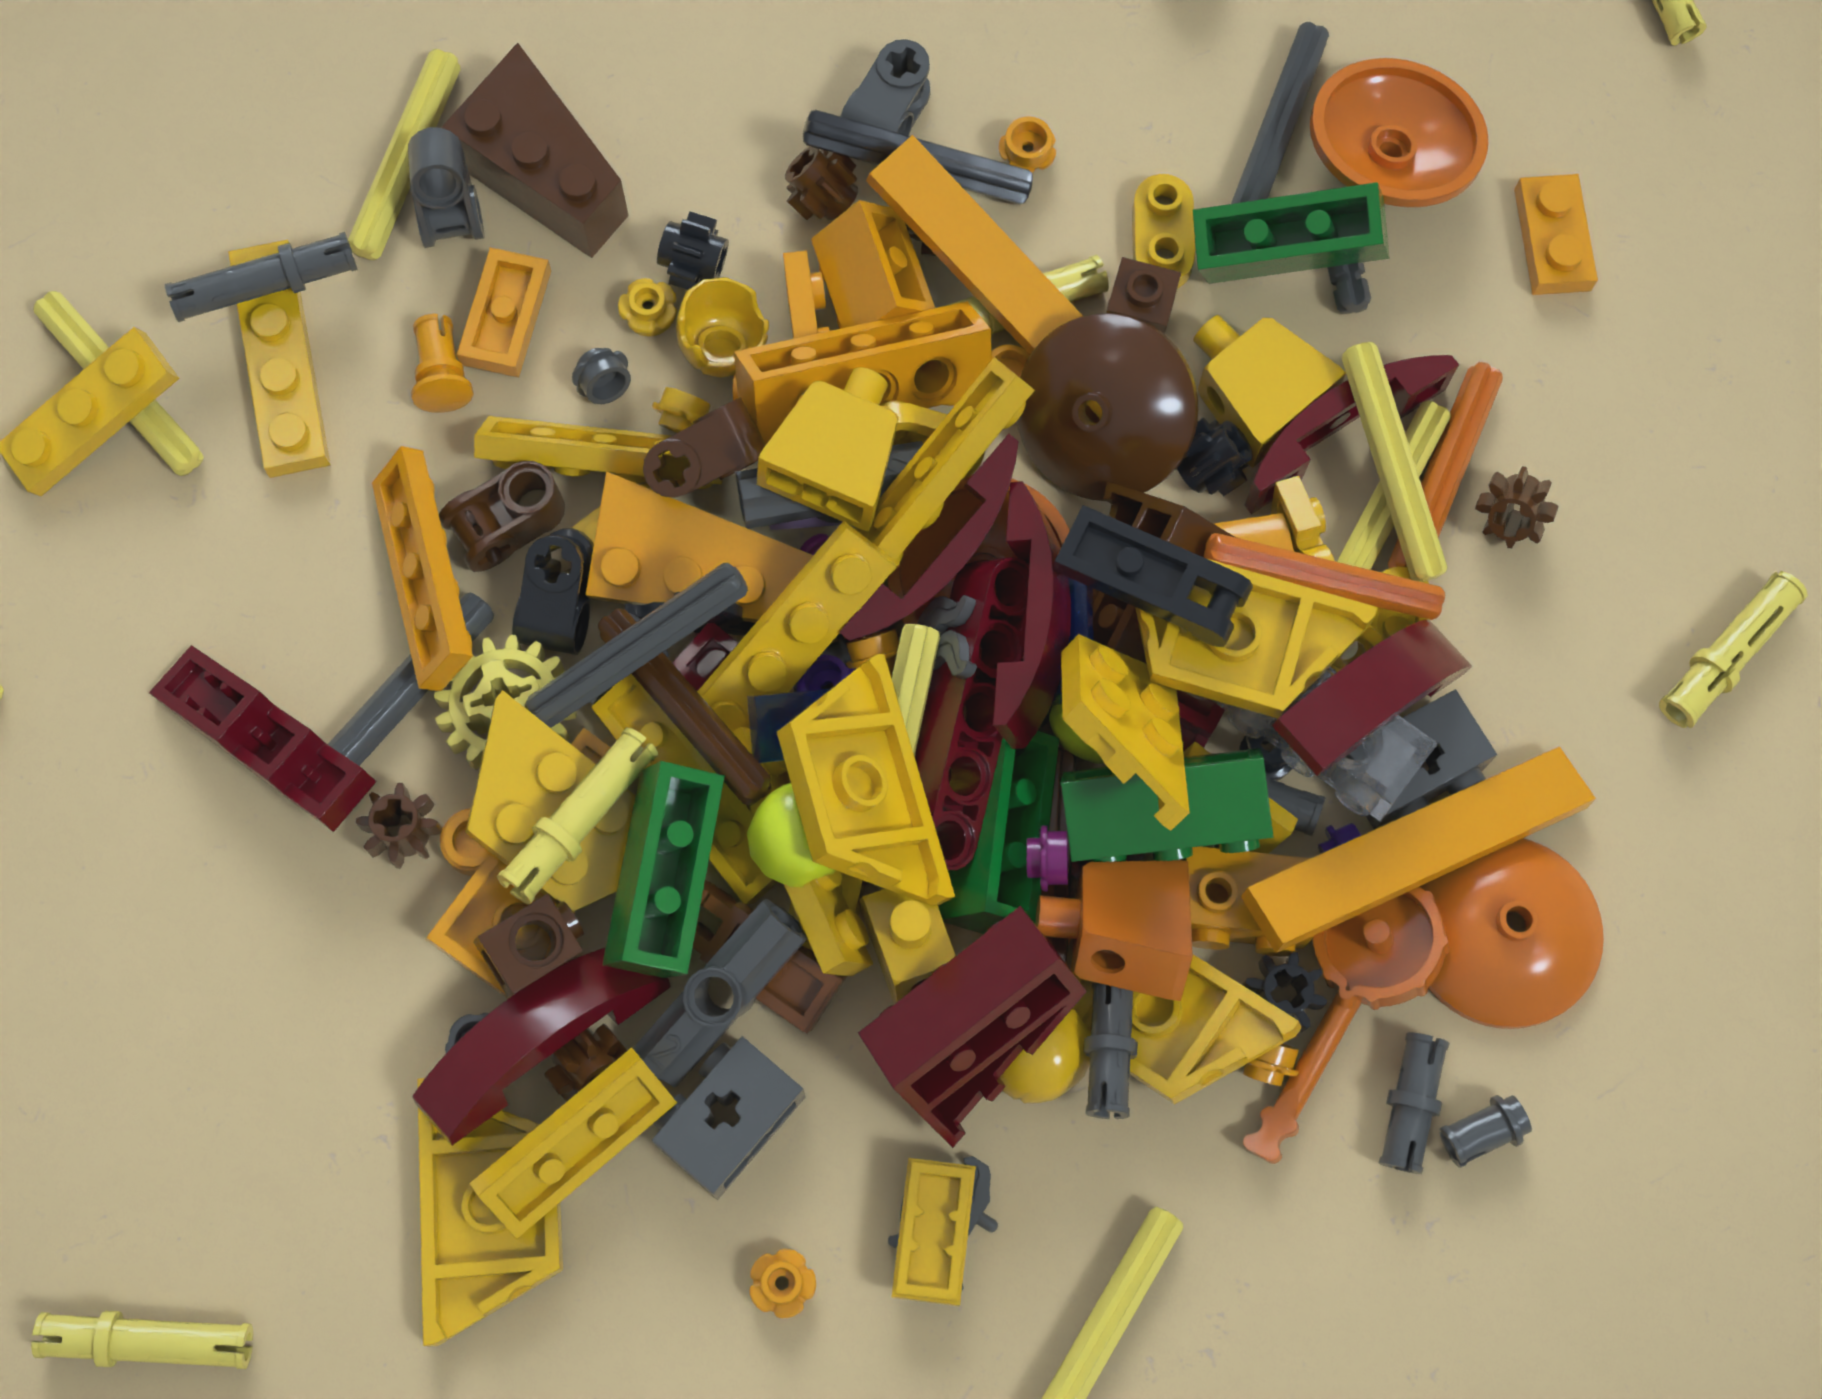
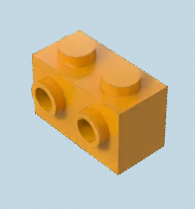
[811,200,935,329]
[1180,847,1314,957]

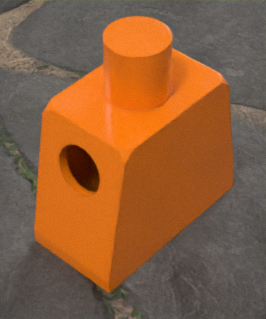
[1035,860,1193,1001]

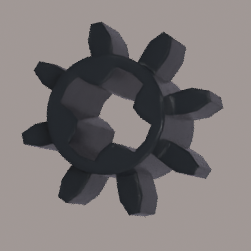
[657,211,729,290]
[1177,417,1253,497]
[1242,951,1327,1033]

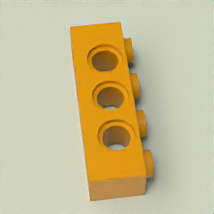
[734,301,991,444]

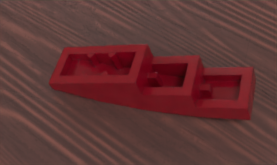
[149,645,377,832]

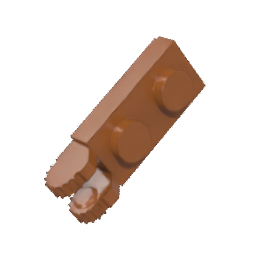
[693,880,848,1034]

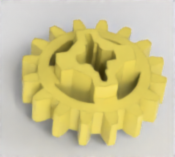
[434,635,577,770]

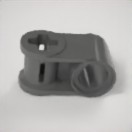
[840,39,931,136]
[408,127,485,248]

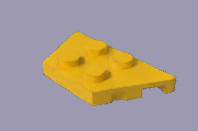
[1135,559,1377,719]
[1061,634,1190,831]
[777,654,955,906]
[465,690,636,912]
[1070,954,1301,1105]
[417,1078,563,1347]

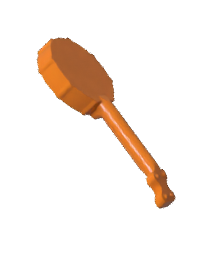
[1243,887,1450,1164]

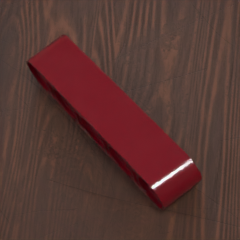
[914,557,1030,870]

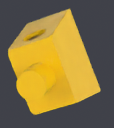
[1193,315,1346,468]
[756,367,899,532]
[859,889,956,1004]

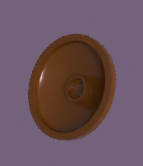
[1017,313,1199,501]

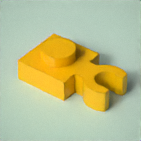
[1271,476,1335,561]

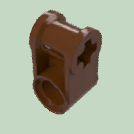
[643,397,766,498]
[439,461,565,572]

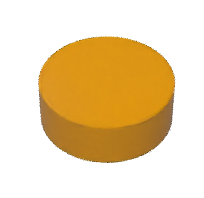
[440,808,490,876]

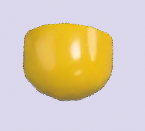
[676,277,769,378]
[1000,1009,1090,1103]

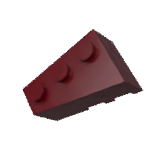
[858,906,1087,1148]

